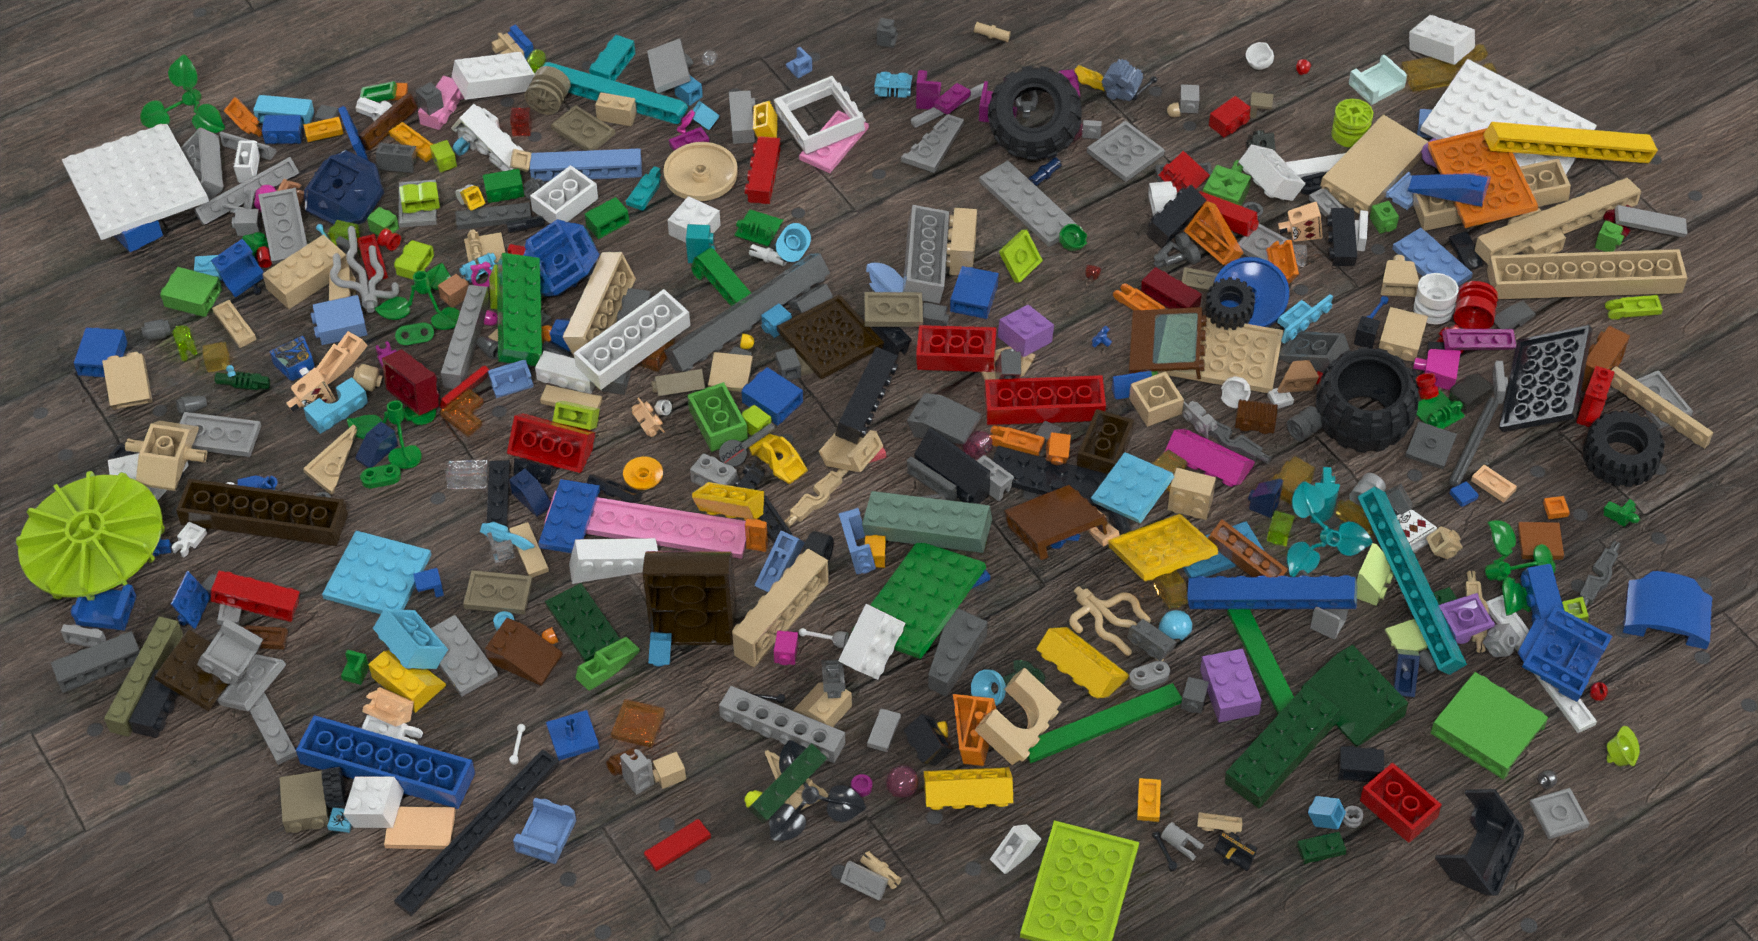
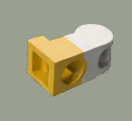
[455,184,486,210]

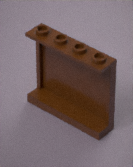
[1004,485,1108,560]

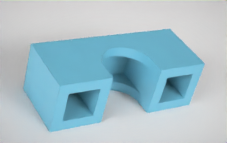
[303,377,368,434]

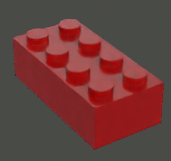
[916,325,997,372]

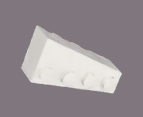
[451,104,524,171]

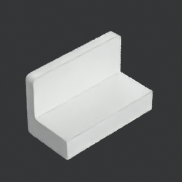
[1355,210,1368,251]

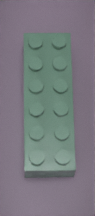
[862,491,992,553]

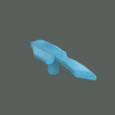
[480,522,535,551]

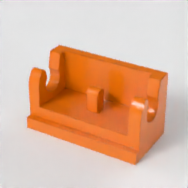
[1266,240,1299,283]

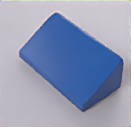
[1112,371,1152,400]

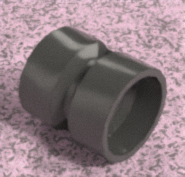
[1286,406,1322,442]

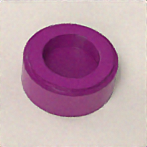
[851,774,873,797]

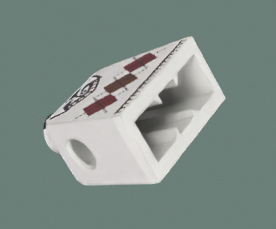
[1393,509,1437,552]

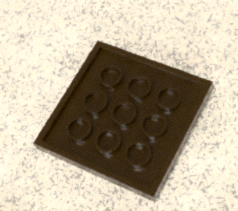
[777,294,884,380]

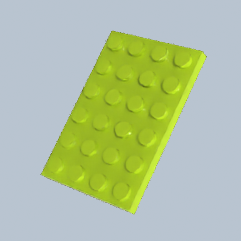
[1020,820,1139,941]

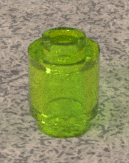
[526,49,546,74]

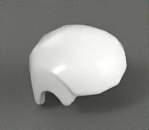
[1246,42,1274,70]
[1221,376,1251,408]

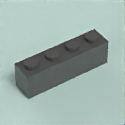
[51,631,140,693]

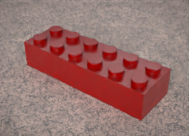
[984,375,1106,425]

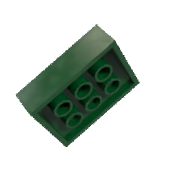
[1301,644,1408,748]

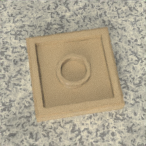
[708,352,753,392]

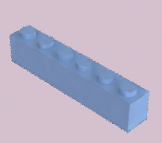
[530,149,642,181]

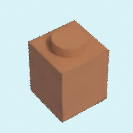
[438,274,469,307]

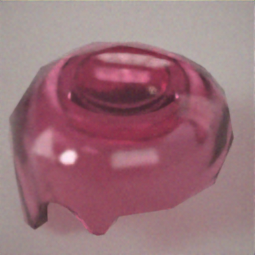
[886,765,918,798]

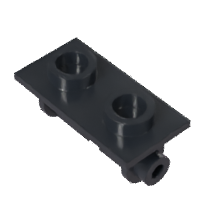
[513,458,556,485]
[733,459,765,490]

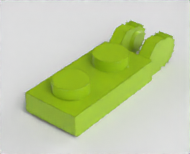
[1605,295,1663,320]

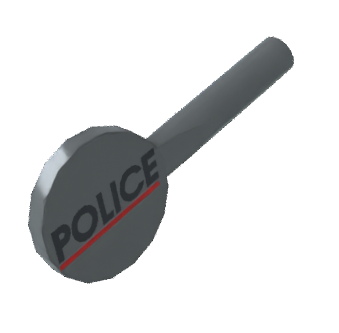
[719,423,775,467]

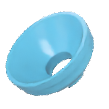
[971,670,1006,706]

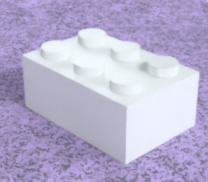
[1409,15,1475,65]
[1239,144,1305,201]
[530,165,598,224]
[838,604,905,680]

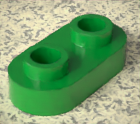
[395,322,434,345]
[360,464,401,489]

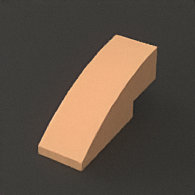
[316,331,368,385]

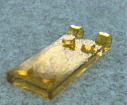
[1401,44,1497,92]

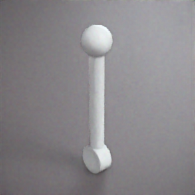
[510,724,525,765]

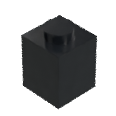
[1354,316,1380,349]

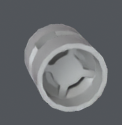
[1349,473,1386,510]

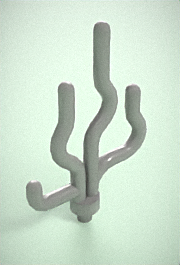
[330,226,399,313]

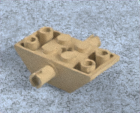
[125,421,207,491]

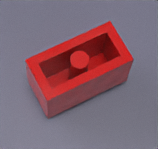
[1209,96,1251,138]

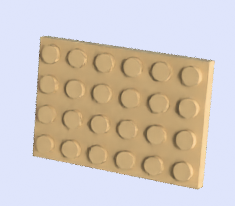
[1158,314,1283,393]

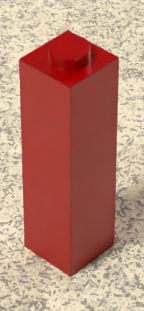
[1199,191,1259,237]

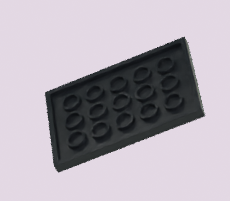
[1499,325,1593,432]

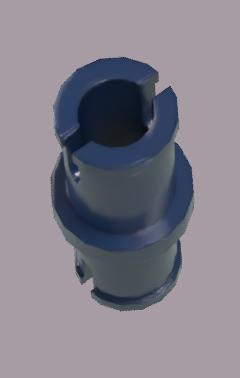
[1028,157,1062,187]

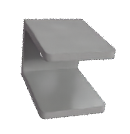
[1310,607,1349,640]

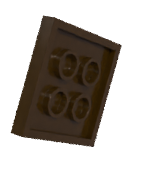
[154,629,228,712]

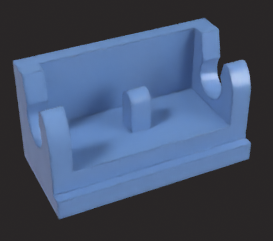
[488,360,533,398]

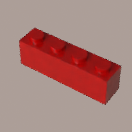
[745,136,781,204]
[211,570,300,622]

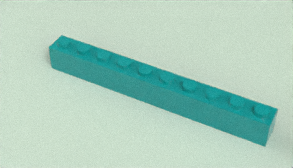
[1358,486,1467,675]

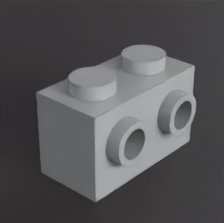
[690,453,737,487]

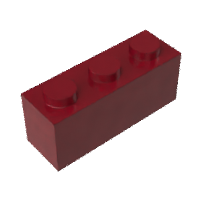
[1141,267,1202,309]

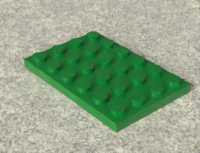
[852,543,987,659]

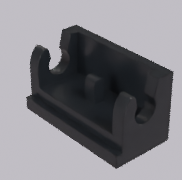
[872,326,912,358]

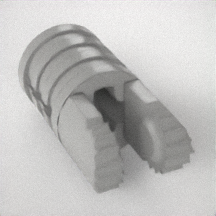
[1161,822,1204,861]

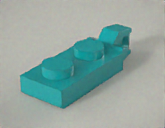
[626,166,661,211]

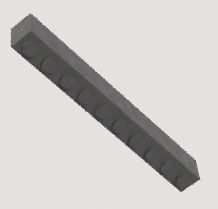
[664,253,830,372]

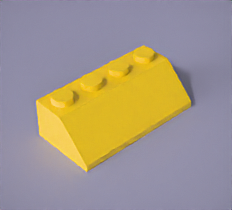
[1037,627,1130,699]
[923,767,1013,810]

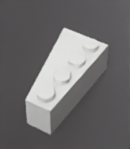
[569,538,658,584]

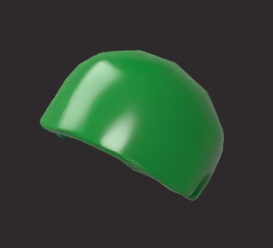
[1059,224,1087,252]

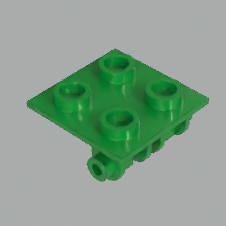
[734,209,784,247]
[1417,390,1465,429]

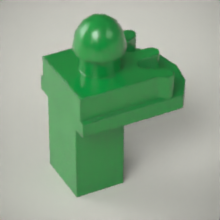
[1604,499,1640,527]

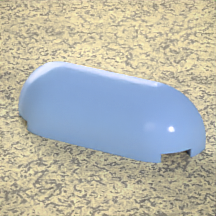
[866,263,903,292]

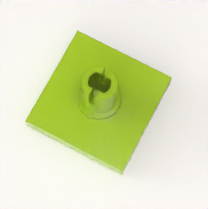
[999,230,1043,283]

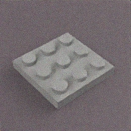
[1087,121,1165,182]

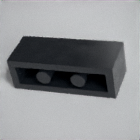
[1326,208,1357,266]
[129,670,180,738]

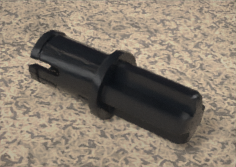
[506,216,544,233]

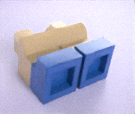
[491,24,534,60]

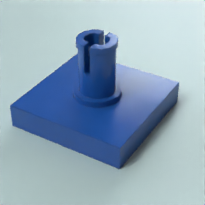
[546,710,599,761]

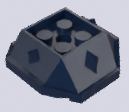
[304,150,384,228]

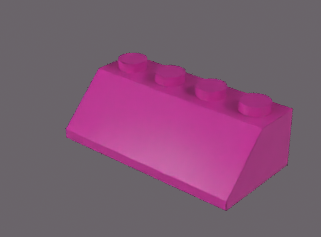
[1165,429,1255,487]

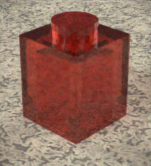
[510,108,532,136]

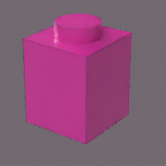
[774,631,799,665]

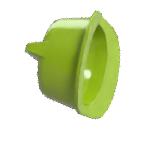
[1606,726,1640,767]

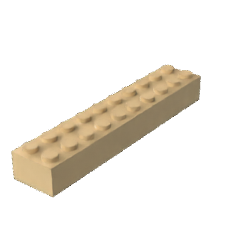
[1487,249,1687,299]

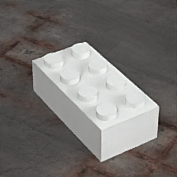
[452,52,535,100]

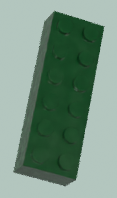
[1225,684,1341,809]

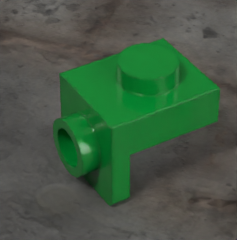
[242,232,269,258]

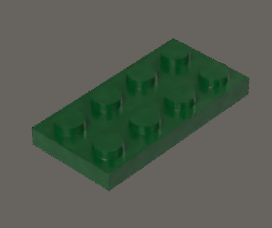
[545,583,621,663]

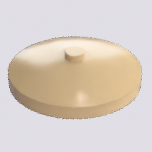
[664,142,738,201]

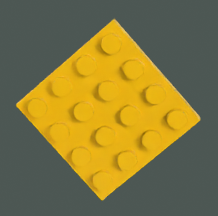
[1108,514,1218,581]

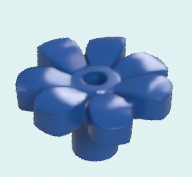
[1092,326,1112,348]

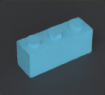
[253,95,315,125]

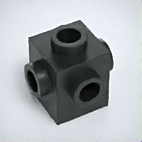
[1246,130,1276,151]

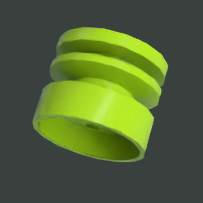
[1331,99,1374,148]

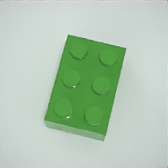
[688,382,748,452]

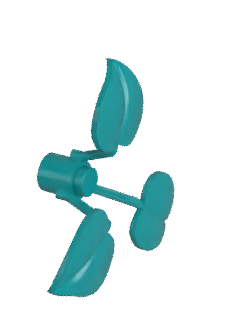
[1287,481,1373,577]

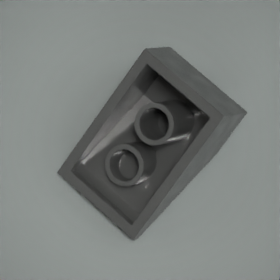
[1278,331,1350,373]
[907,393,982,444]

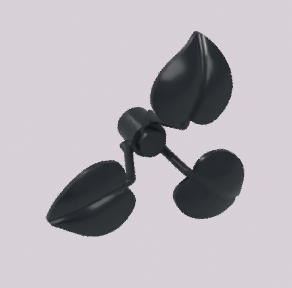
[769,740,866,841]

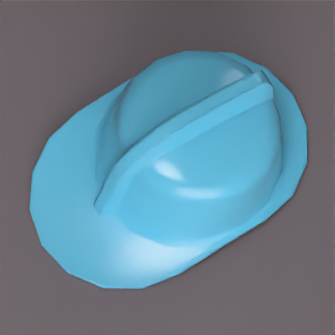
[776,223,811,262]

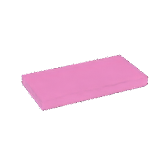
[799,110,869,173]

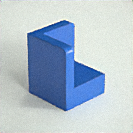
[413,568,444,597]

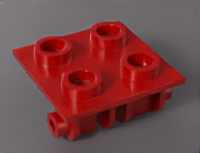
[1158,151,1210,193]

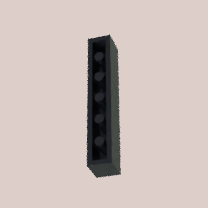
[835,347,899,444]

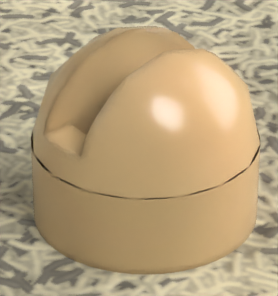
[1167,102,1181,118]

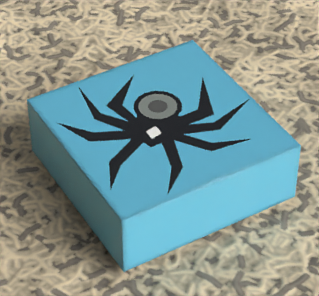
[327,807,352,833]

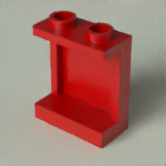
[1576,365,1615,427]

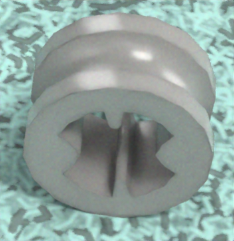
[1343,805,1363,828]

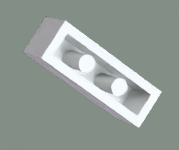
[535,351,595,394]

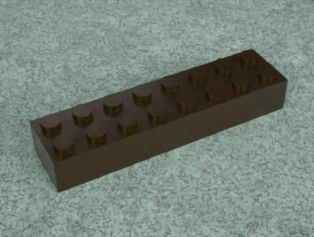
[176,479,348,546]

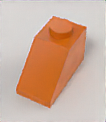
[1046,432,1071,465]

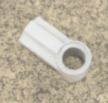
[356,97,392,121]

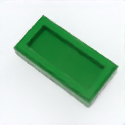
[360,81,397,102]

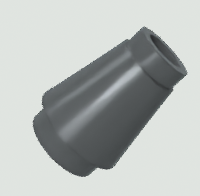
[476,336,498,359]
[176,395,207,415]

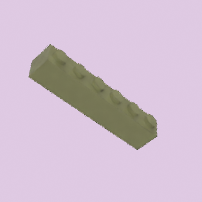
[104,616,183,737]

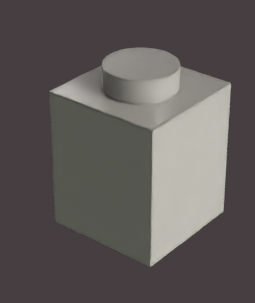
[1180,85,1199,113]
[232,209,262,236]

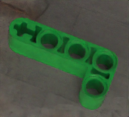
[691,247,751,306]

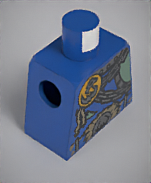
[270,336,315,381]

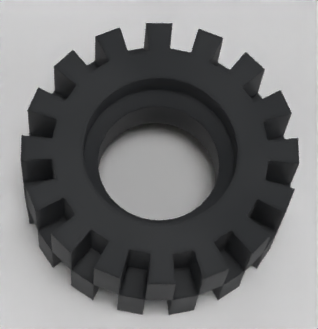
[322,767,346,808]

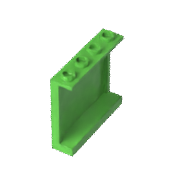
[1431,672,1548,780]

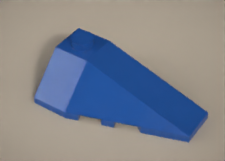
[1407,173,1491,207]

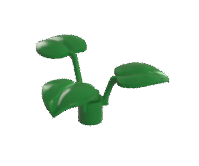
[140,54,225,133]
[375,263,460,330]
[347,401,436,469]
[1485,520,1556,616]

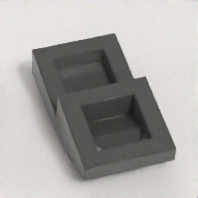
[1493,301,1536,329]

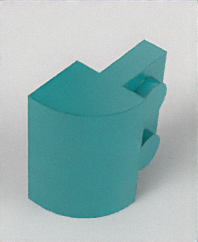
[1311,467,1340,523]

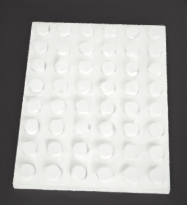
[1420,59,1597,174]
[62,124,209,240]

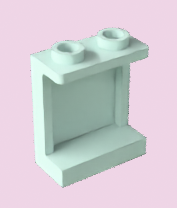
[1349,55,1407,105]

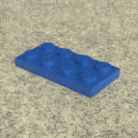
[538,479,600,553]

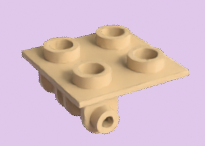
[464,230,505,265]

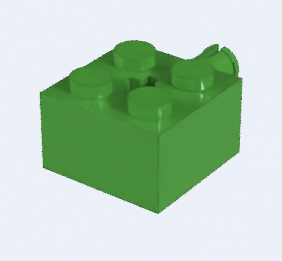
[1203,160,1251,206]

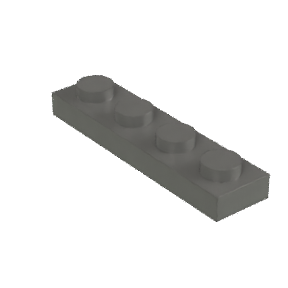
[455,202,531,230]

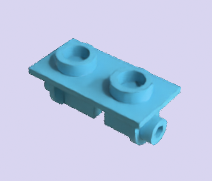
[459,253,498,282]

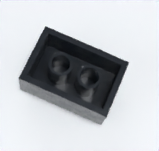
[1146,184,1207,249]

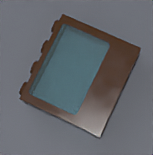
[1129,307,1207,379]

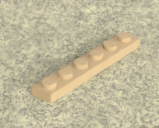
[1611,366,1713,449]

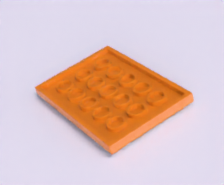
[1428,128,1538,228]

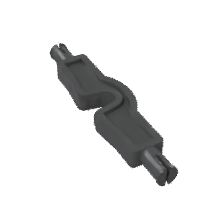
[1208,422,1272,464]
[1579,541,1621,607]

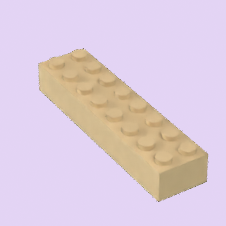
[1413,158,1571,231]

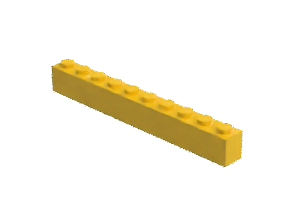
[1484,122,1658,163]

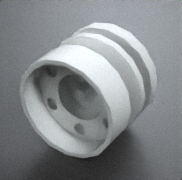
[1413,273,1458,324]

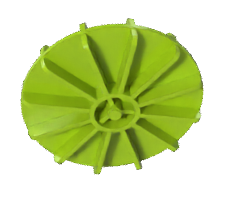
[16,471,165,601]

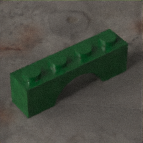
[748,743,827,824]

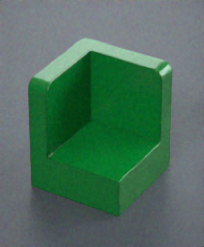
[341,650,369,685]

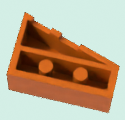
[1184,201,1244,266]

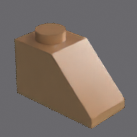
[1277,360,1319,393]

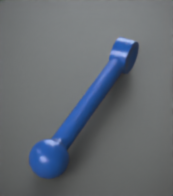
[1367,296,1389,319]

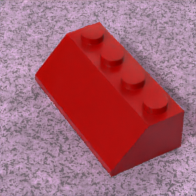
[507,413,596,473]

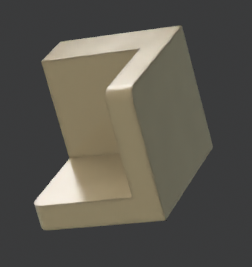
[1250,92,1274,118]

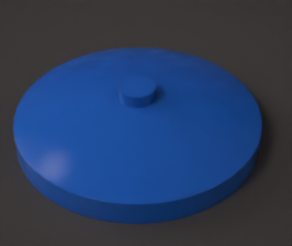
[1214,257,1289,327]

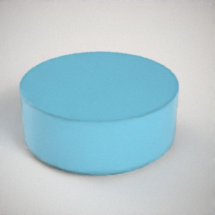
[453,137,470,156]
[493,611,514,631]

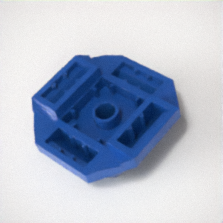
[523,219,600,296]

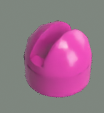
[484,310,498,326]

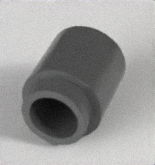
[141,319,171,341]

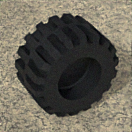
[1206,277,1255,330]

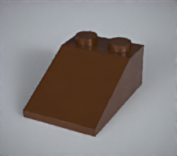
[485,618,563,686]

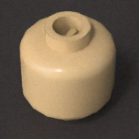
[353,364,382,392]

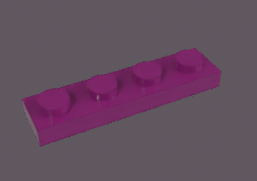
[1442,329,1516,350]

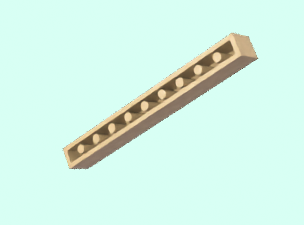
[1475,178,1641,264]

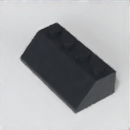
[914,428,991,504]

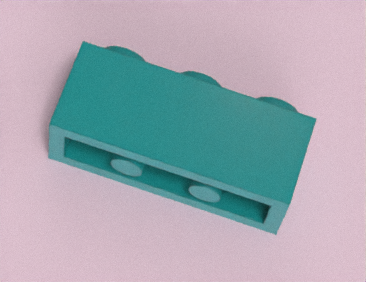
[589,35,636,81]

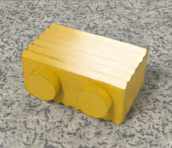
[752,101,777,138]

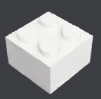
[668,196,721,243]
[343,777,404,828]

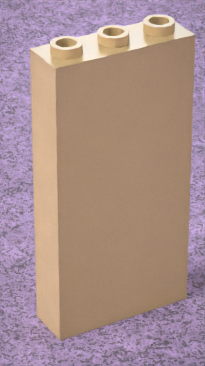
[1320,115,1428,214]

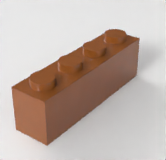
[1208,519,1288,577]

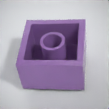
[998,305,1054,357]

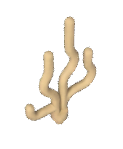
[1069,586,1164,661]

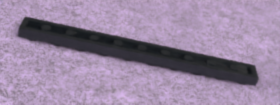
[394,749,559,916]

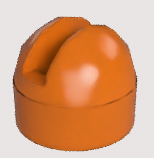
[542,627,559,645]

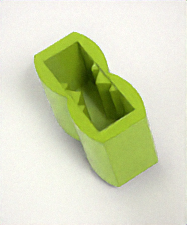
[399,182,440,213]
[394,240,434,280]

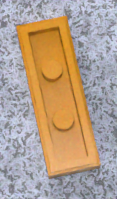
[389,122,433,162]

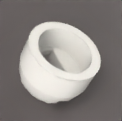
[654,399,672,415]

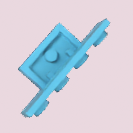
[1277,294,1333,344]

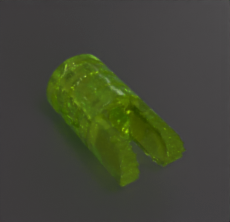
[172,325,198,361]

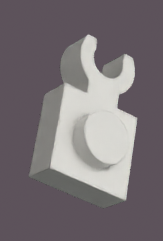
[172,522,207,557]

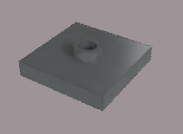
[1405,422,1457,470]

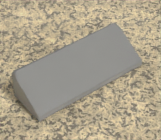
[220,132,277,160]

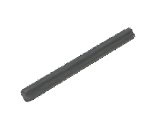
[1449,397,1499,487]

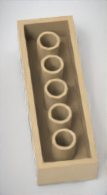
[563,252,636,356]
[732,549,829,668]

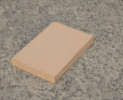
[384,807,456,849]

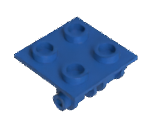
[171,571,211,629]

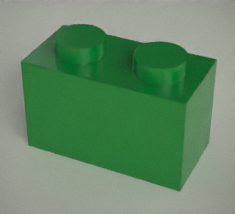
[483,169,524,203]
[585,197,629,239]

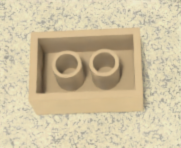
[946,208,977,276]

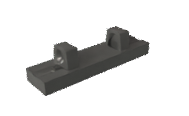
[821,659,845,698]

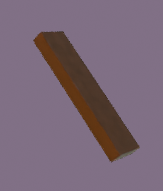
[358,93,418,151]

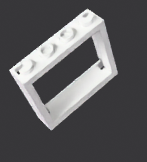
[774,76,866,154]

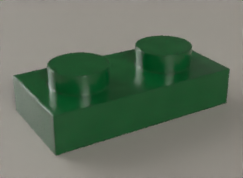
[1297,832,1347,864]

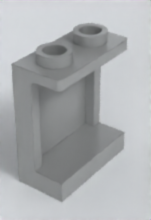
[197,618,263,686]

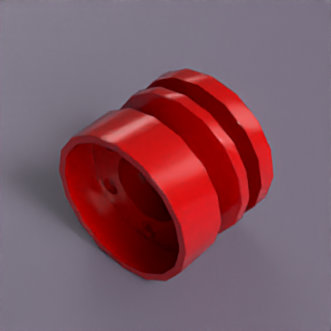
[1453,281,1498,329]

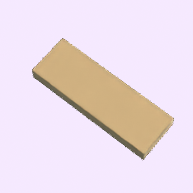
[212,300,257,348]
[540,385,603,408]
[509,522,549,577]

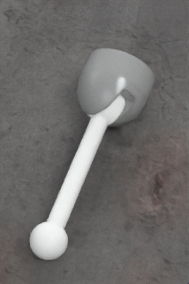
[799,628,849,648]

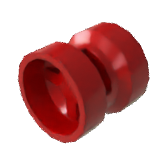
[1416,373,1439,399]

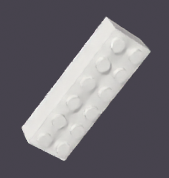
[574,289,690,390]

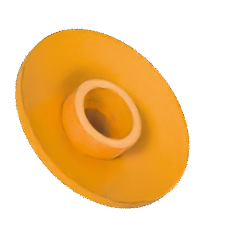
[623,456,663,490]

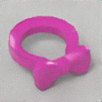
[677,110,695,134]
[470,261,492,287]

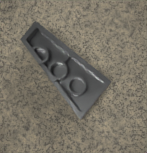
[928,608,988,697]

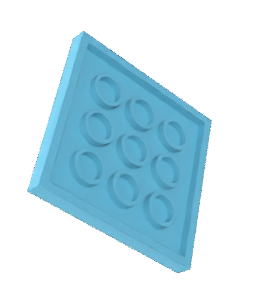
[322,531,431,614]

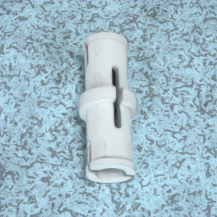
[749,244,787,266]

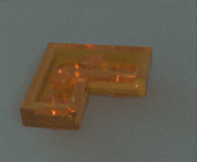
[440,389,483,437]

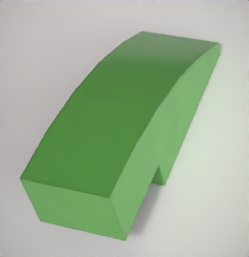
[575,637,640,691]

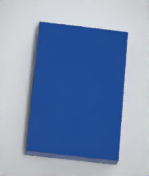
[338,106,369,161]

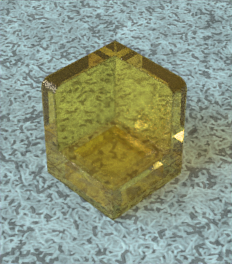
[203,342,231,372]

